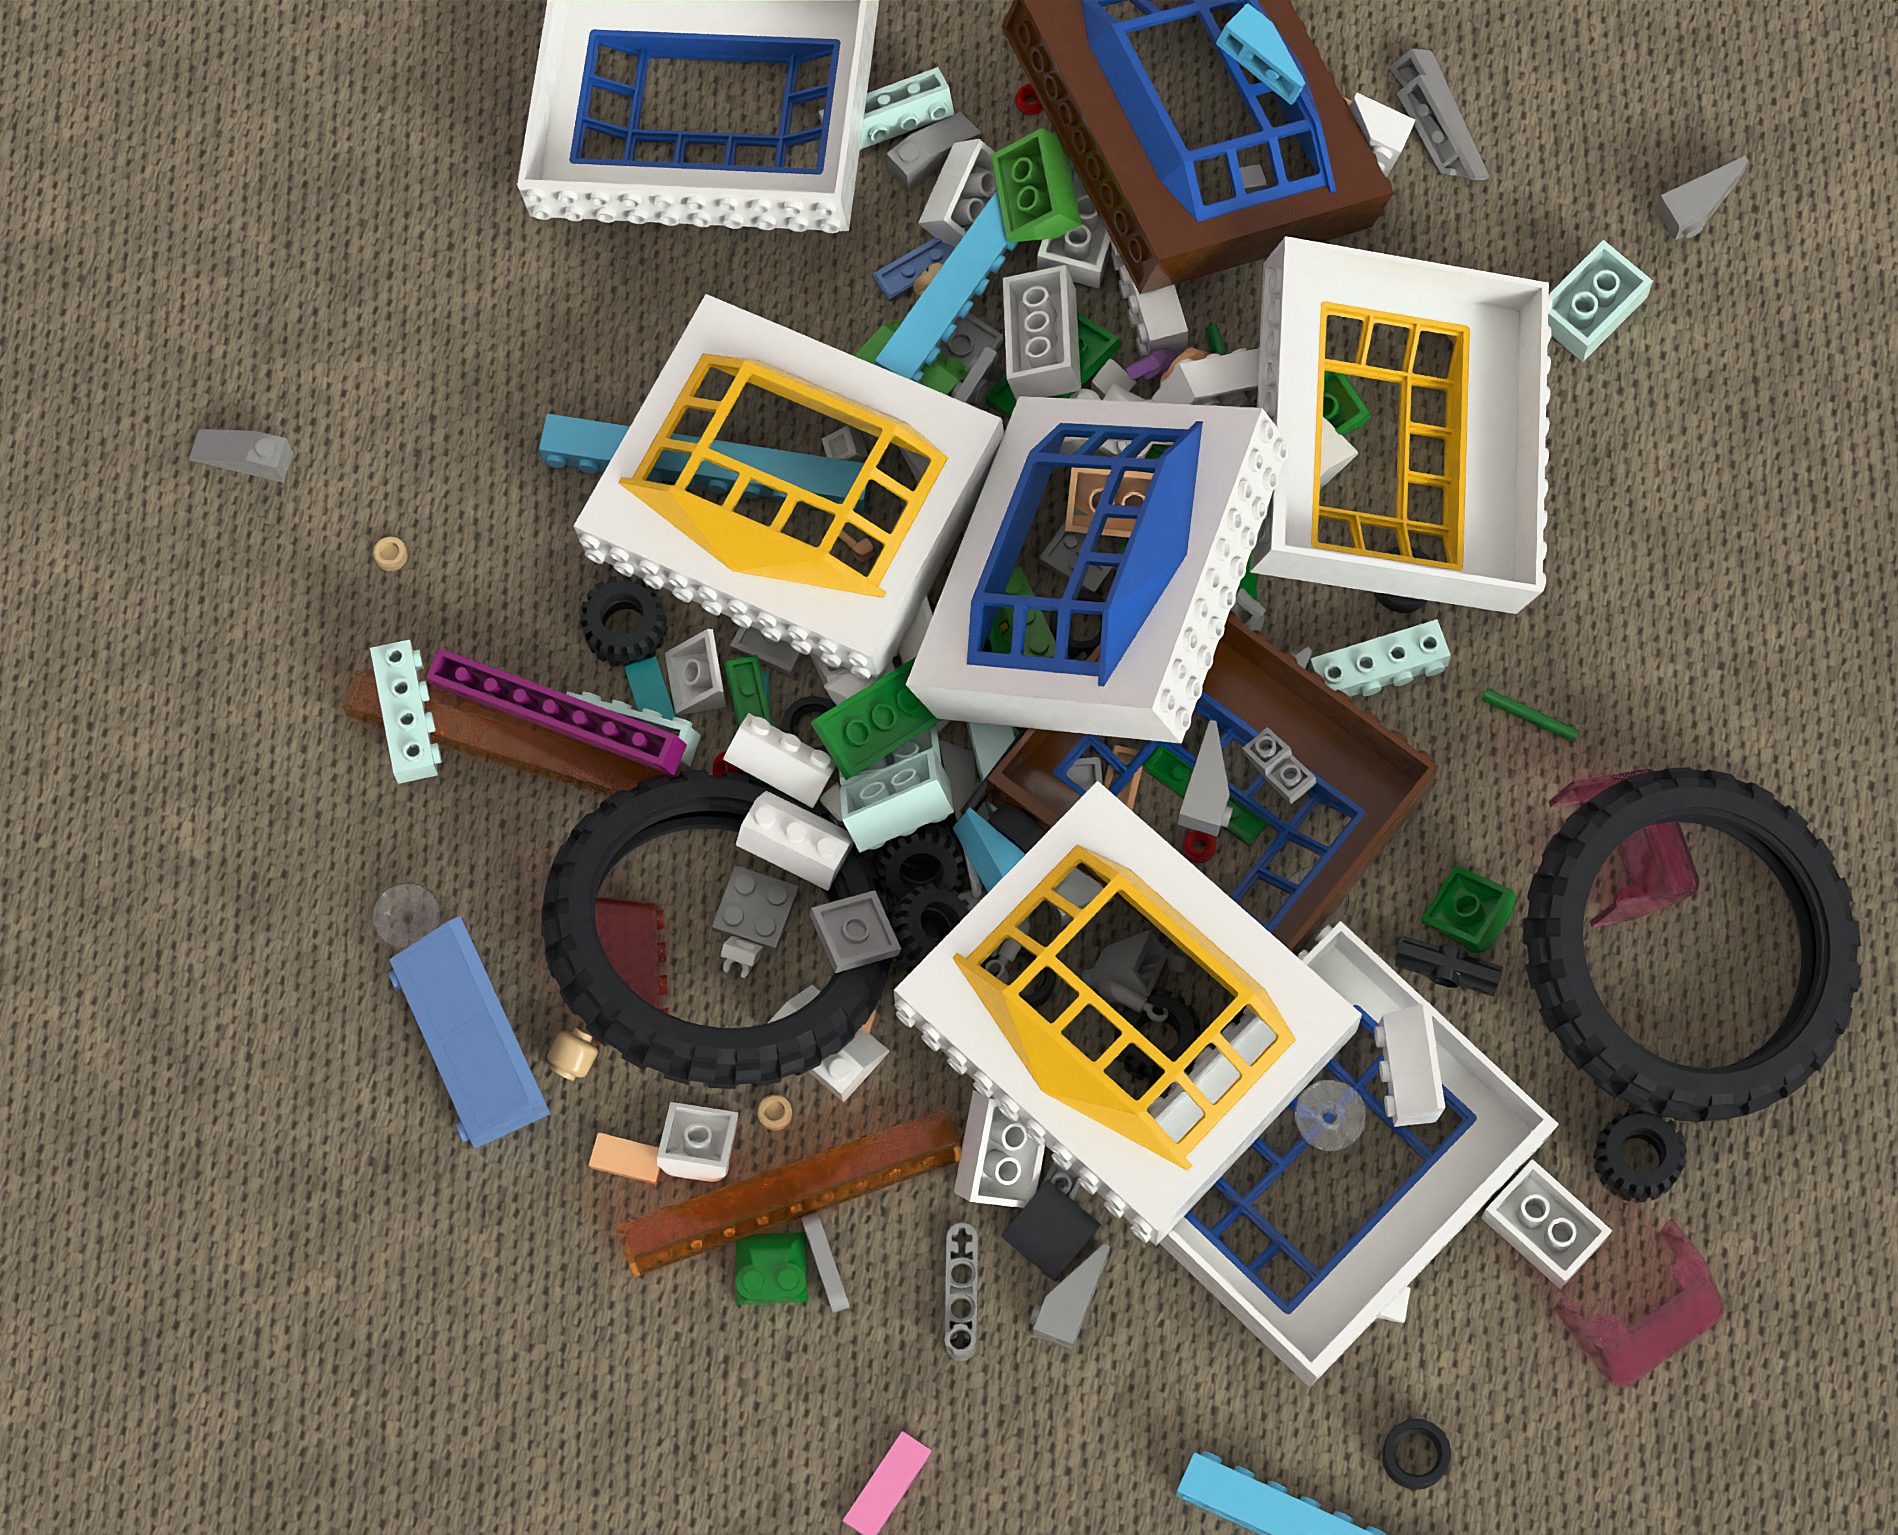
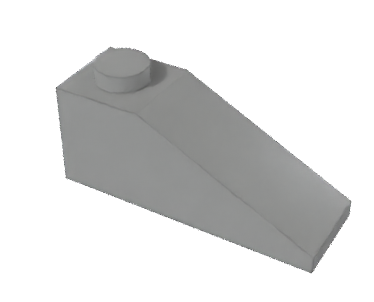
[886,111,981,192]
[1656,156,1748,240]
[189,429,293,482]
[1178,720,1233,837]
[1029,1244,1110,1350]

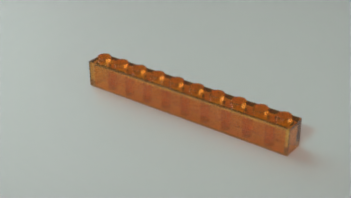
[342,670,675,797]
[616,1108,961,1277]

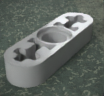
[801,1212,849,1313]

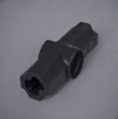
[1395,936,1503,997]

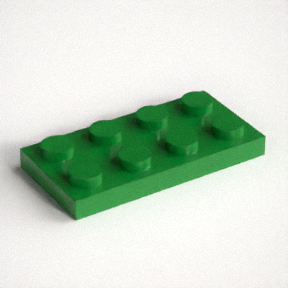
[984,312,1122,419]
[810,656,943,780]

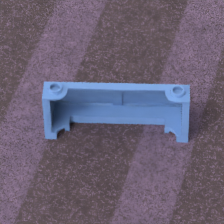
[388,916,550,1149]

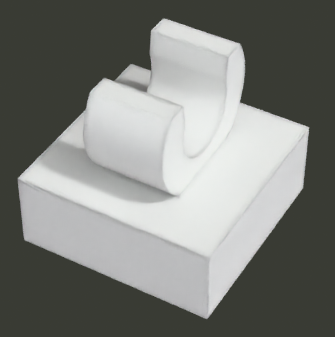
[720,936,764,978]

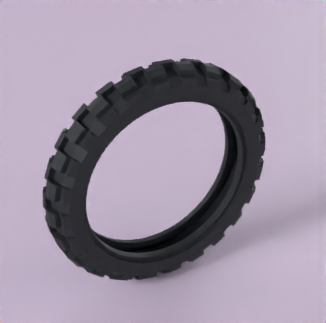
[1523,767,1861,1122]
[541,770,892,1089]

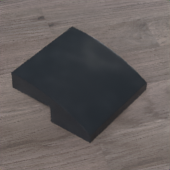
[1001,1180,1101,1281]

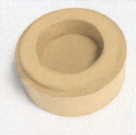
[373,537,408,571]
[757,1094,792,1131]

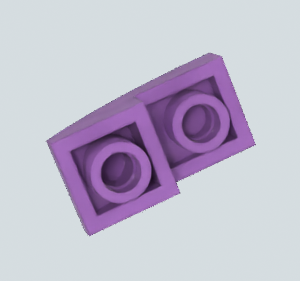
[1126,348,1179,381]

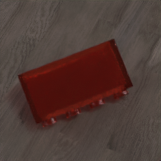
[592,897,669,1044]

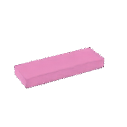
[843,1431,932,1535]

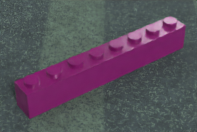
[426,648,687,776]

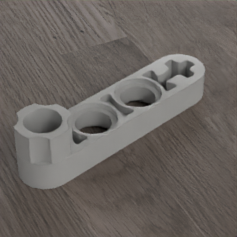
[944,1223,978,1361]

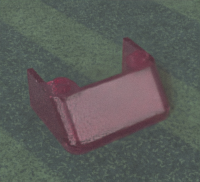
[1548,769,1699,927]
[1553,1218,1725,1388]

